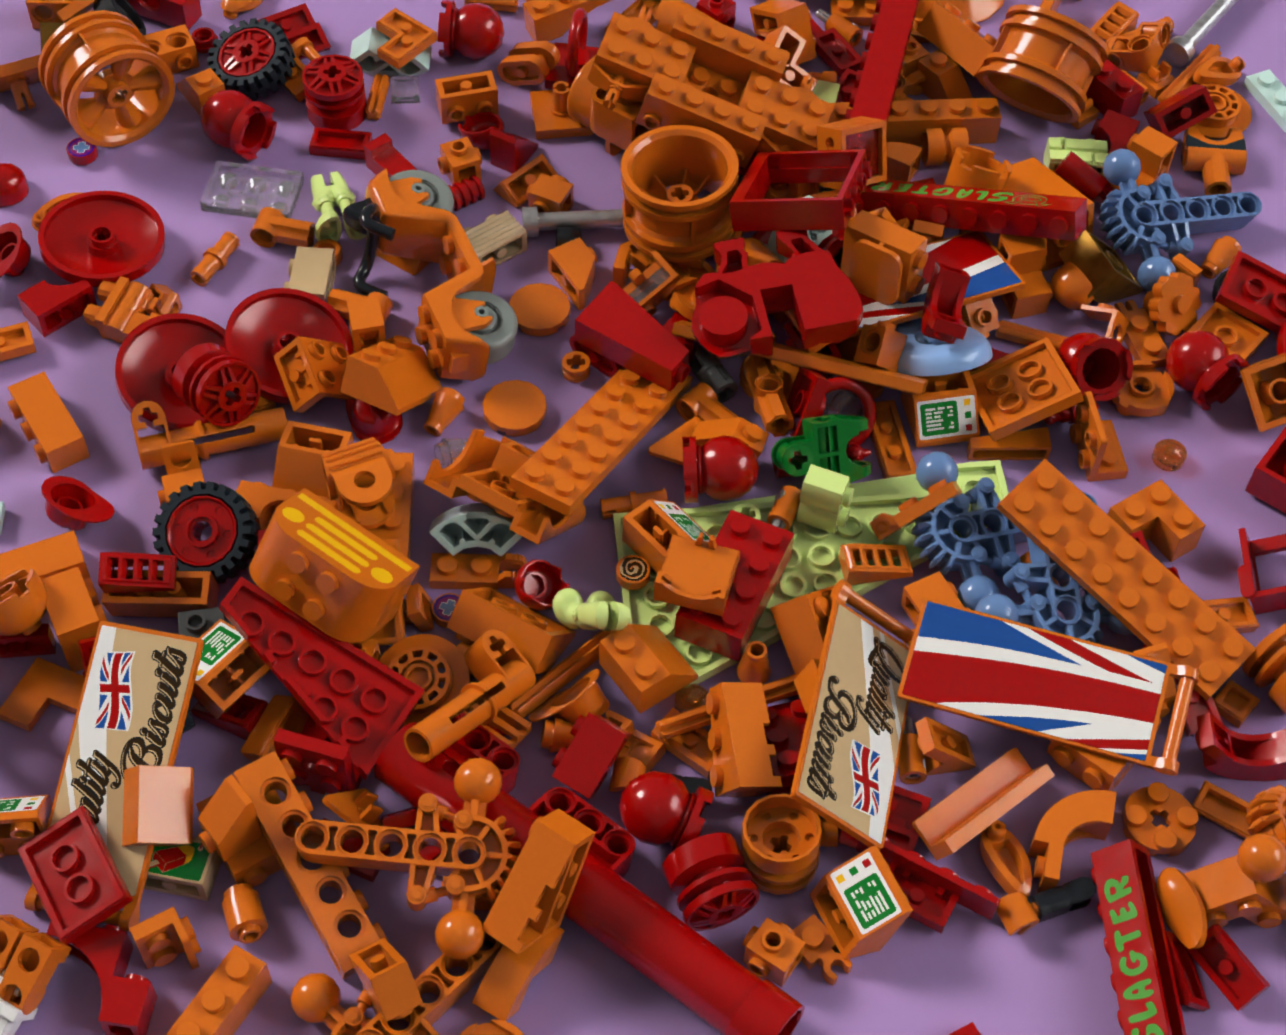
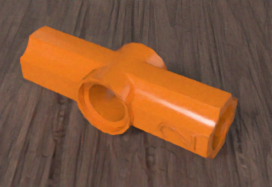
[743,355,794,437]

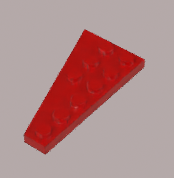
[219,577,425,781]

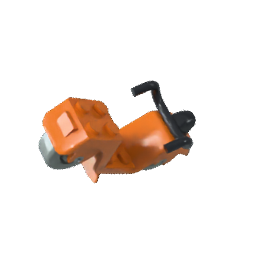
[342,168,518,381]

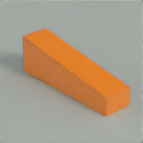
[966,427,1052,460]

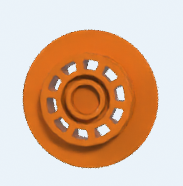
[1195,83,1252,139]
[379,634,470,727]

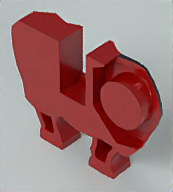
[691,230,863,359]

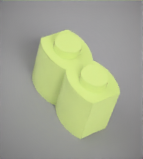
[797,464,854,534]

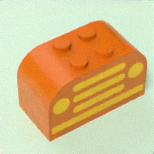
[249,488,420,643]

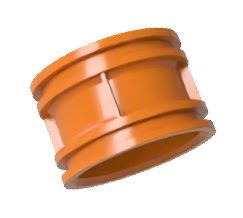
[977,4,1110,124]
[38,10,175,147]
[621,125,739,262]

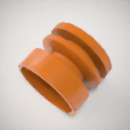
[1242,623,1286,714]
[741,794,822,895]

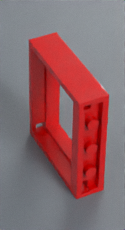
[729,149,872,231]

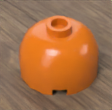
[0,568,48,636]

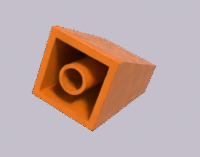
[1003,157,1094,272]

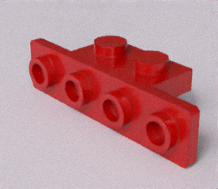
[856,837,1001,934]

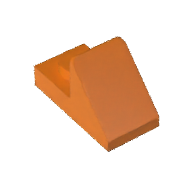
[915,717,976,776]

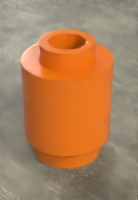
[221,883,268,944]

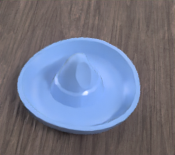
[895,318,993,376]

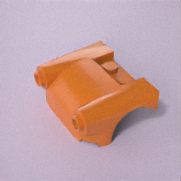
[423,429,586,545]

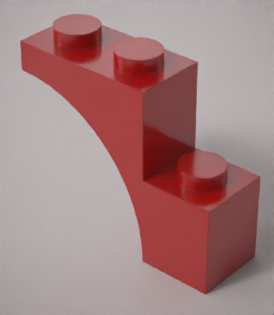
[46,921,158,1035]

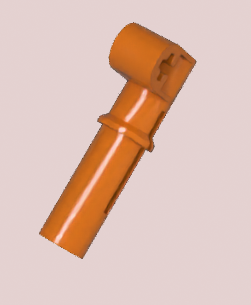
[131,401,287,470]
[404,629,536,763]

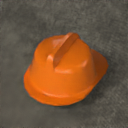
[528,669,610,724]

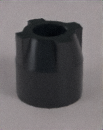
[556,227,582,247]

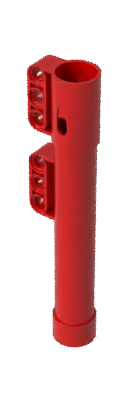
[374,706,805,1035]

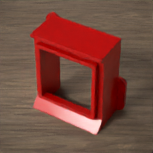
[1237,528,1286,614]

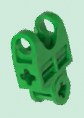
[771,414,871,483]

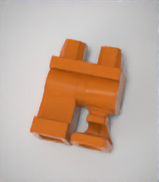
[83,276,182,344]

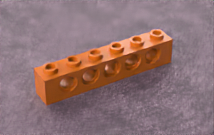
[233,751,388,979]

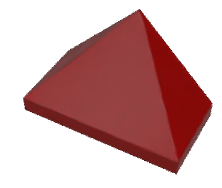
[1165,930,1210,1011]

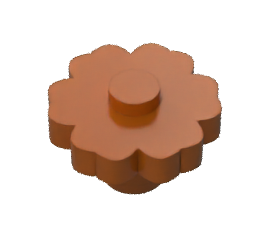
[1143,272,1201,336]

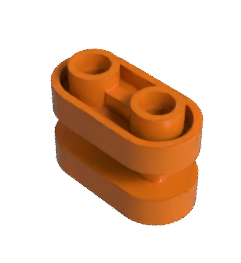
[497,41,560,86]

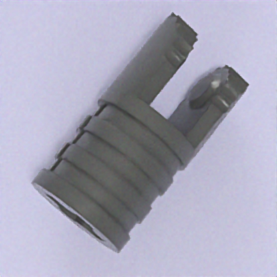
[690,345,738,403]

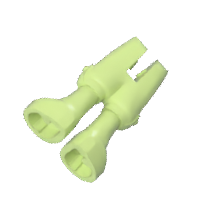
[310,171,366,242]
[552,588,631,631]

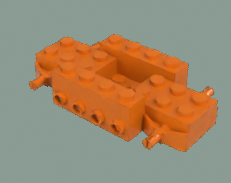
[587,5,834,169]

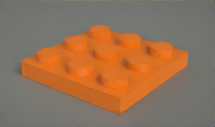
[970,337,1084,442]

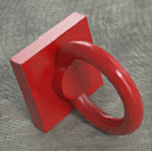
[545,8,599,89]
[787,366,877,449]

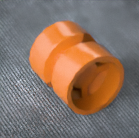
[921,127,969,166]

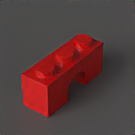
[126,0,202,31]

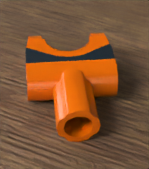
[1181,125,1247,195]

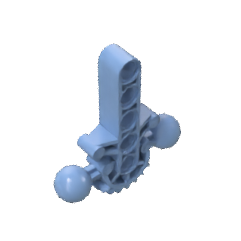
[1098,148,1262,292]
[911,451,1098,610]
[975,537,1133,643]

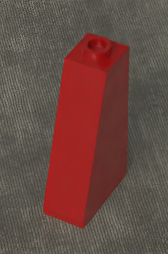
[575,281,691,392]

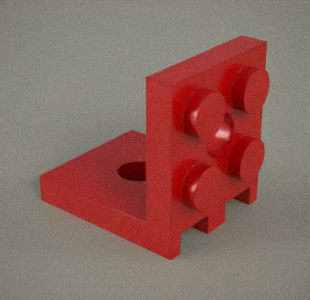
[273,716,363,795]

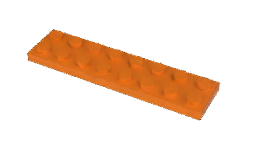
[509,367,693,516]
[996,459,1256,701]

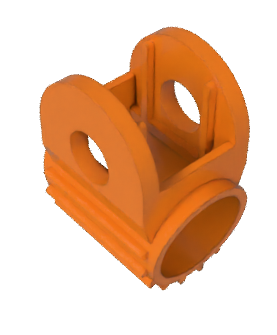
[321,437,396,529]

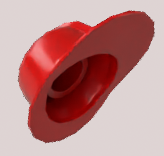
[0,222,32,277]
[346,399,403,444]
[41,476,115,531]

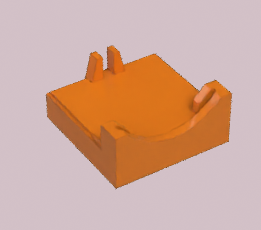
[654,532,740,616]

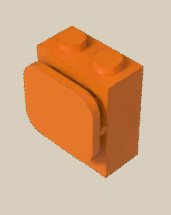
[841,210,928,305]
[1047,719,1162,791]

